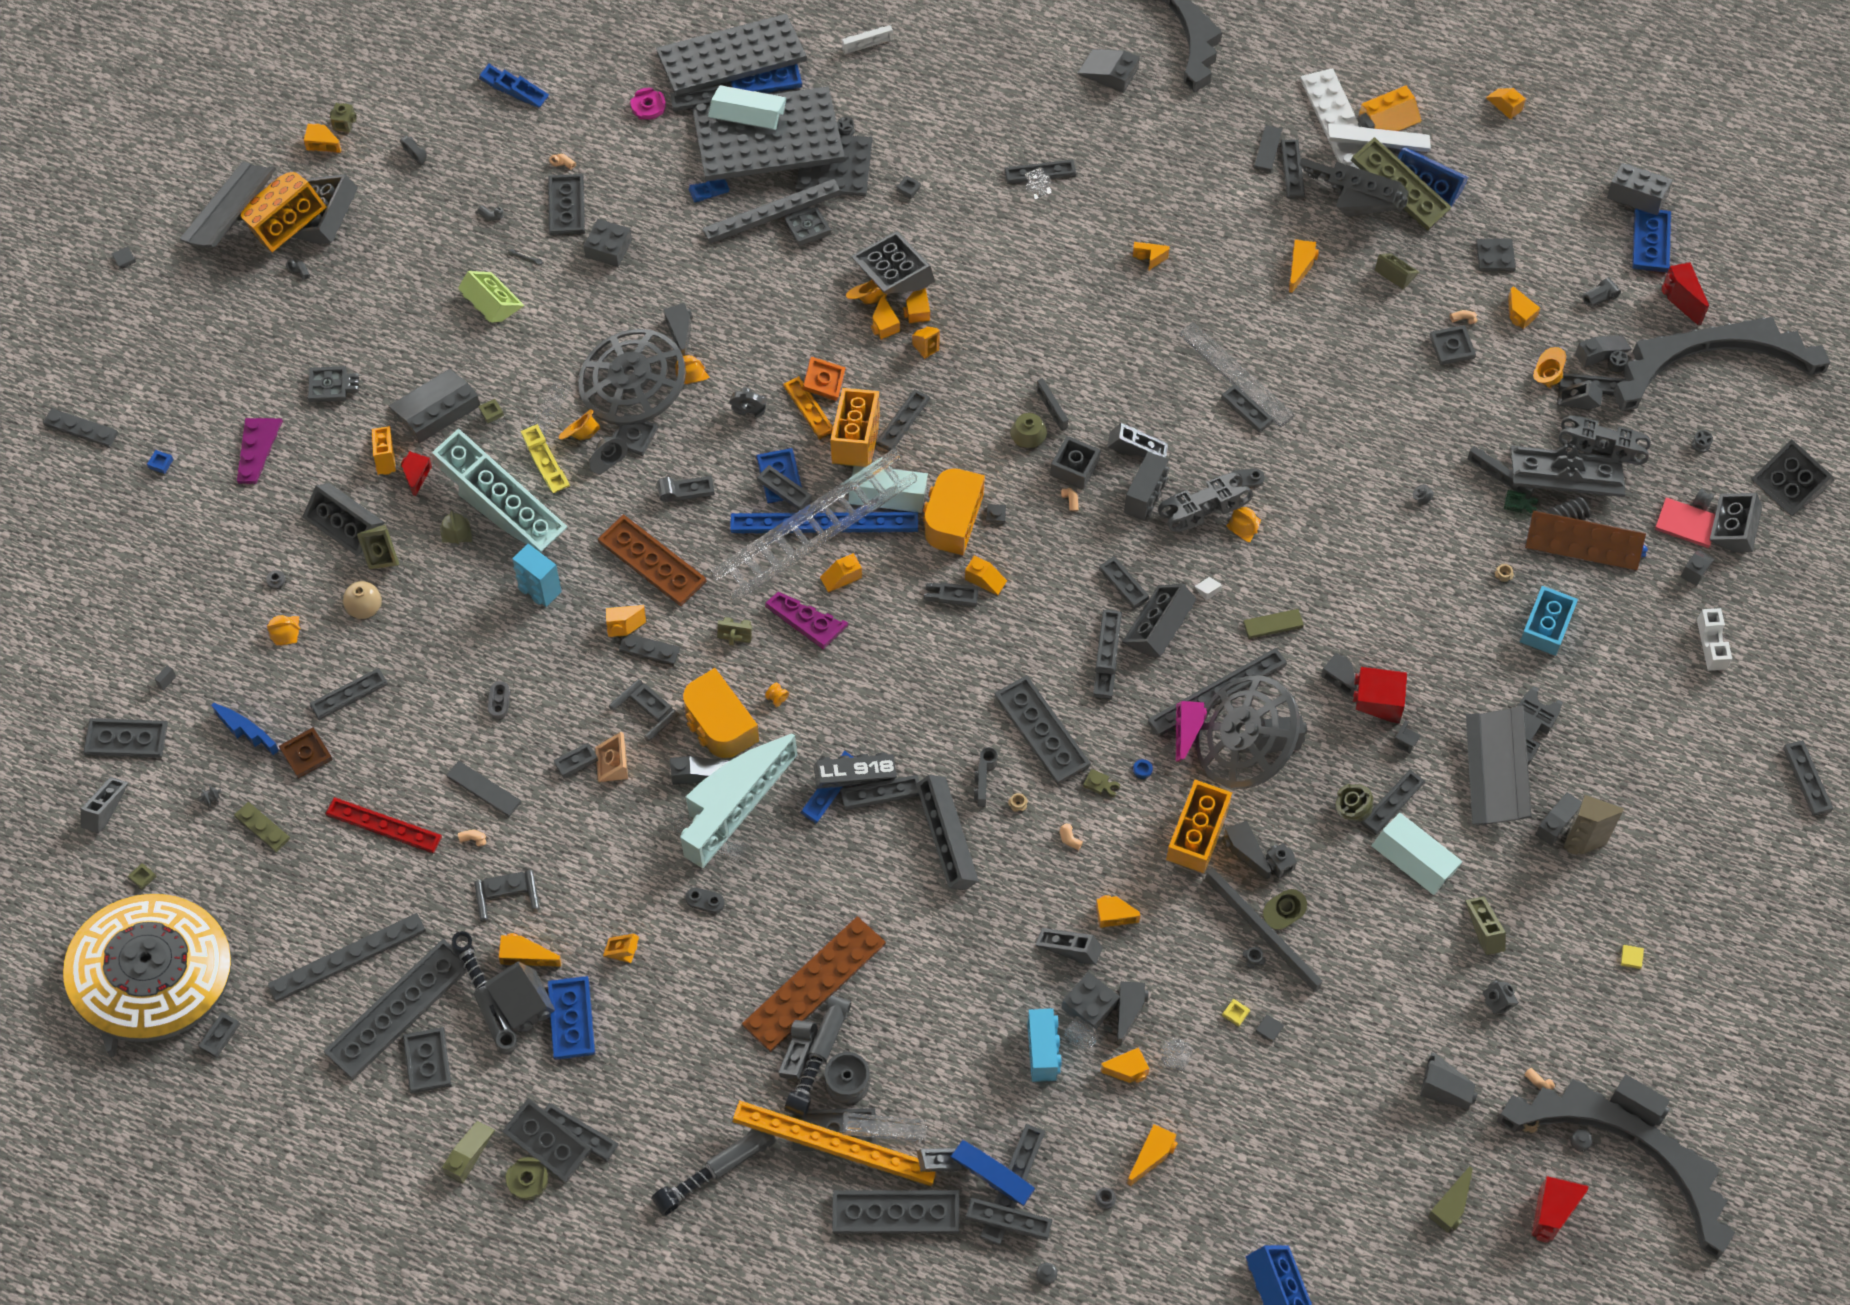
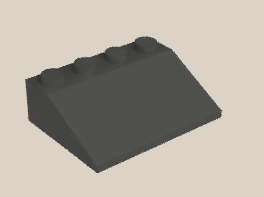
[292,174,358,244]
[851,231,935,294]
[389,369,480,443]

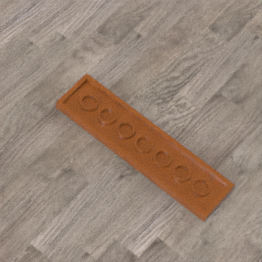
[742,916,886,1053]

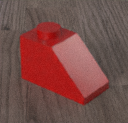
[401,451,432,496]

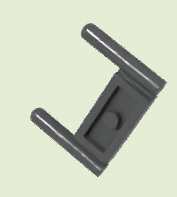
[609,678,679,741]
[474,870,540,922]

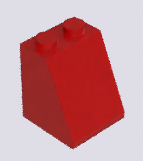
[1353,667,1407,723]
[1531,1176,1589,1242]

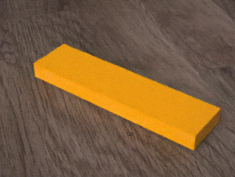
[783,376,833,440]

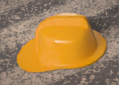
[846,280,887,304]
[1533,347,1566,388]
[675,355,710,384]
[559,409,600,440]
[1227,507,1261,543]
[267,615,300,645]

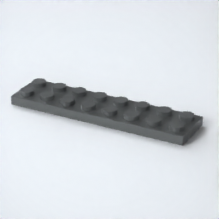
[324,938,467,1080]

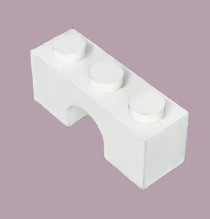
[1697,608,1732,671]

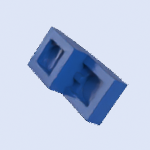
[689,179,730,203]

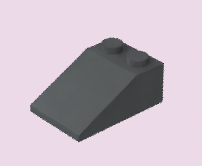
[1077,49,1140,93]

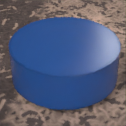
[1133,759,1153,779]

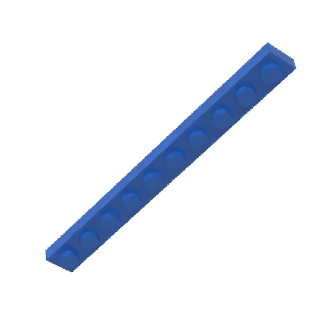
[730,512,918,533]

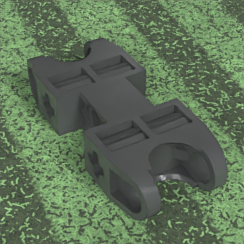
[1559,415,1651,465]
[1158,472,1253,532]
[1517,686,1563,765]

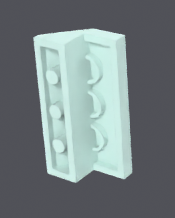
[708,86,786,130]
[848,466,928,513]
[1371,813,1463,895]

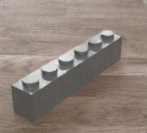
[916,775,979,890]

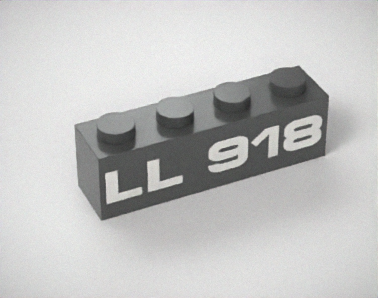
[813,752,897,789]

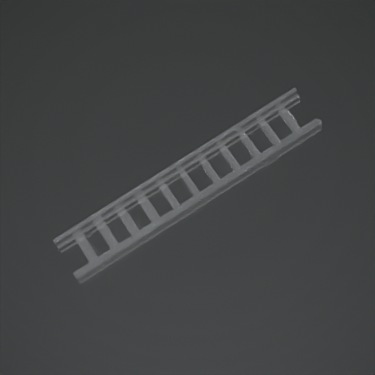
[710,448,917,603]

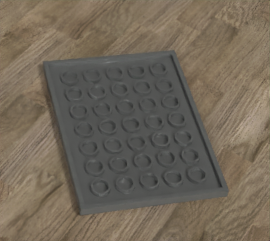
[692,86,845,181]

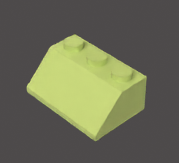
[458,271,524,323]

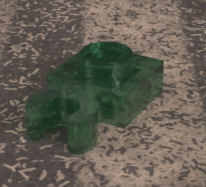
[1503,490,1538,513]

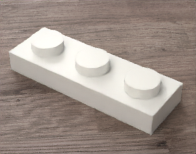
[842,25,893,54]

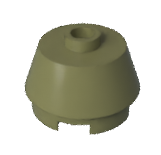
[1010,413,1047,449]
[1335,784,1373,822]

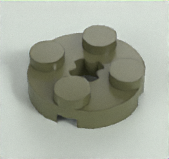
[506,1157,548,1200]

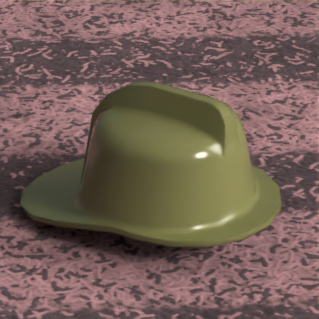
[440,511,472,544]
[1263,889,1307,929]

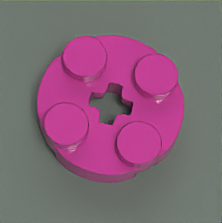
[630,88,666,120]

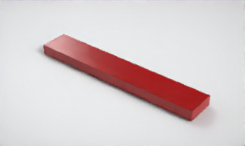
[325,797,442,854]

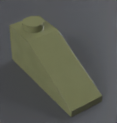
[1465,896,1506,955]
[442,1121,495,1184]
[1428,1166,1473,1233]

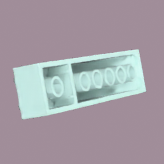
[432,429,568,552]
[680,734,798,868]

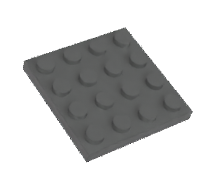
[796,135,873,196]

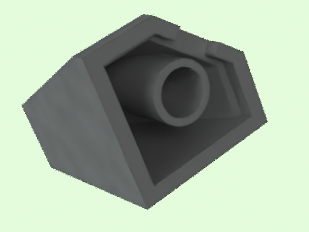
[1420,1052,1477,1109]

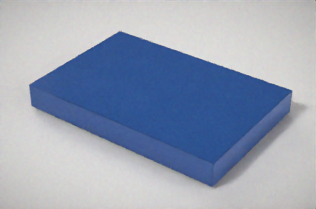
[756,448,802,504]

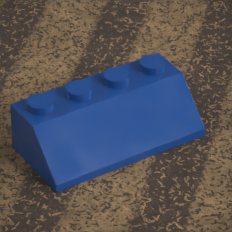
[1397,148,1469,207]
[1245,1245,1312,1305]

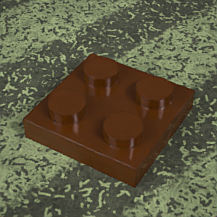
[279,727,333,779]

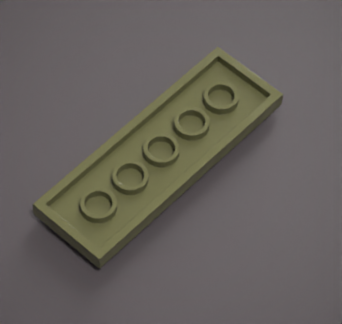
[1351,137,1452,231]

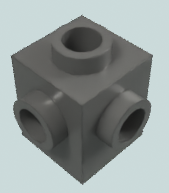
[1266,843,1297,879]
[1482,981,1519,1014]

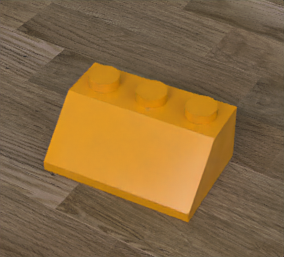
[1359,85,1421,131]

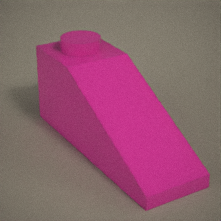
[1176,701,1207,762]

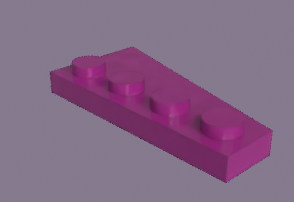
[237,418,283,484]
[765,592,848,649]

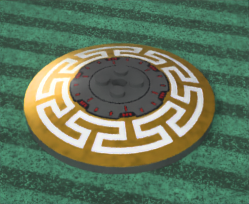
[63,894,231,1042]

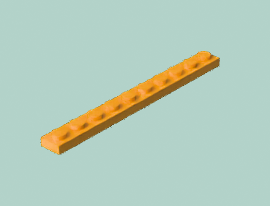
[732,1100,936,1187]

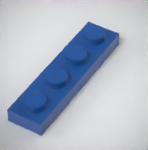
[800,751,853,824]

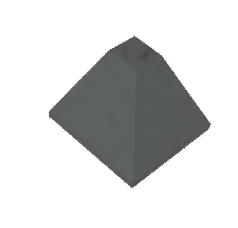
[1751,439,1835,516]

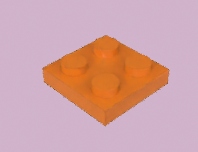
[802,356,846,401]

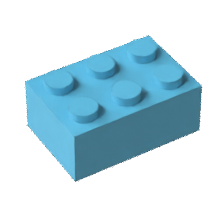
[512,544,562,607]
[1520,586,1578,656]
[1027,1008,1062,1082]

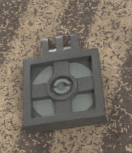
[784,206,831,246]
[308,366,359,402]

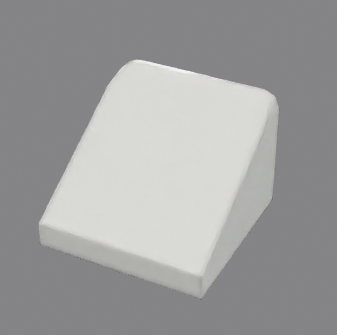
[1195,577,1222,600]

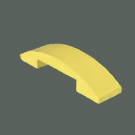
[521,424,570,493]

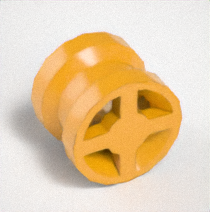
[765,682,789,707]

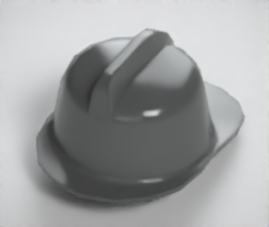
[589,437,628,474]

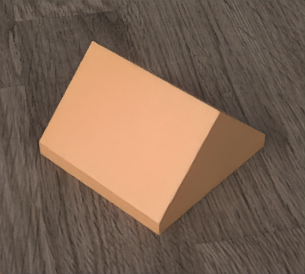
[595,732,628,782]

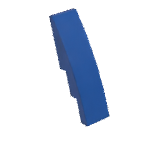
[479,64,549,108]
[211,703,279,755]
[951,1140,1035,1206]

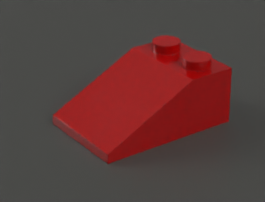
[1662,262,1709,326]

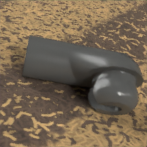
[477,205,504,221]
[286,260,310,280]

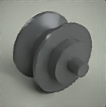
[1413,484,1434,505]
[199,785,222,806]

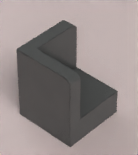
[1393,720,1420,754]

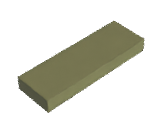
[1243,609,1304,639]

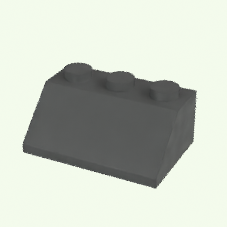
[1710,493,1763,552]

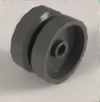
[824,1052,870,1105]

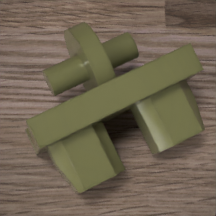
[717,617,752,646]

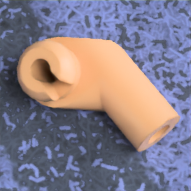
[549,154,576,170]
[1450,310,1477,324]
[1061,488,1079,511]
[1059,823,1083,850]
[458,830,486,846]
[1525,1068,1555,1090]

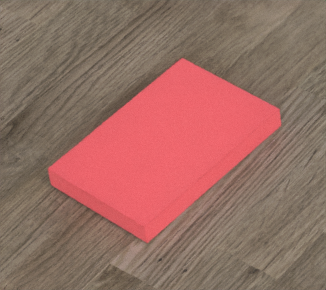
[1655,497,1715,548]

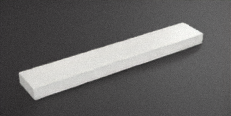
[1327,124,1431,152]

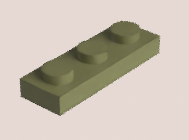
[234,802,290,852]

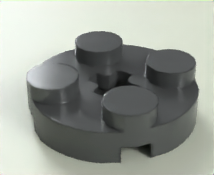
[729,388,767,417]

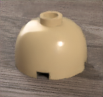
[343,581,382,619]

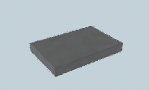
[403,1027,452,1094]

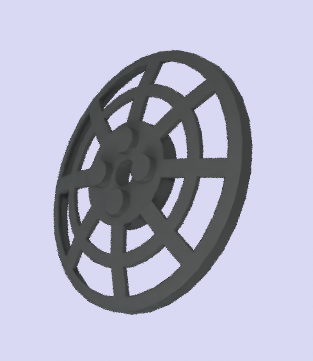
[578,329,686,425]
[1196,675,1300,789]

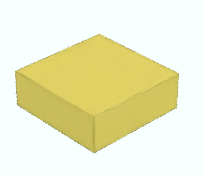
[1621,945,1644,969]
[1222,999,1250,1027]

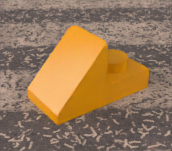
[1132,242,1170,271]
[603,933,639,963]

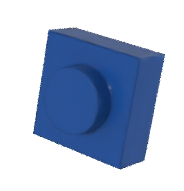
[147,450,174,474]

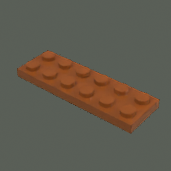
[1525,511,1646,570]
[598,514,707,606]

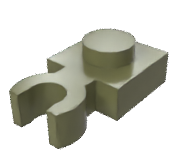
[1083,769,1120,797]

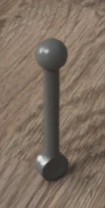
[508,249,543,265]

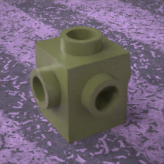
[330,103,357,132]

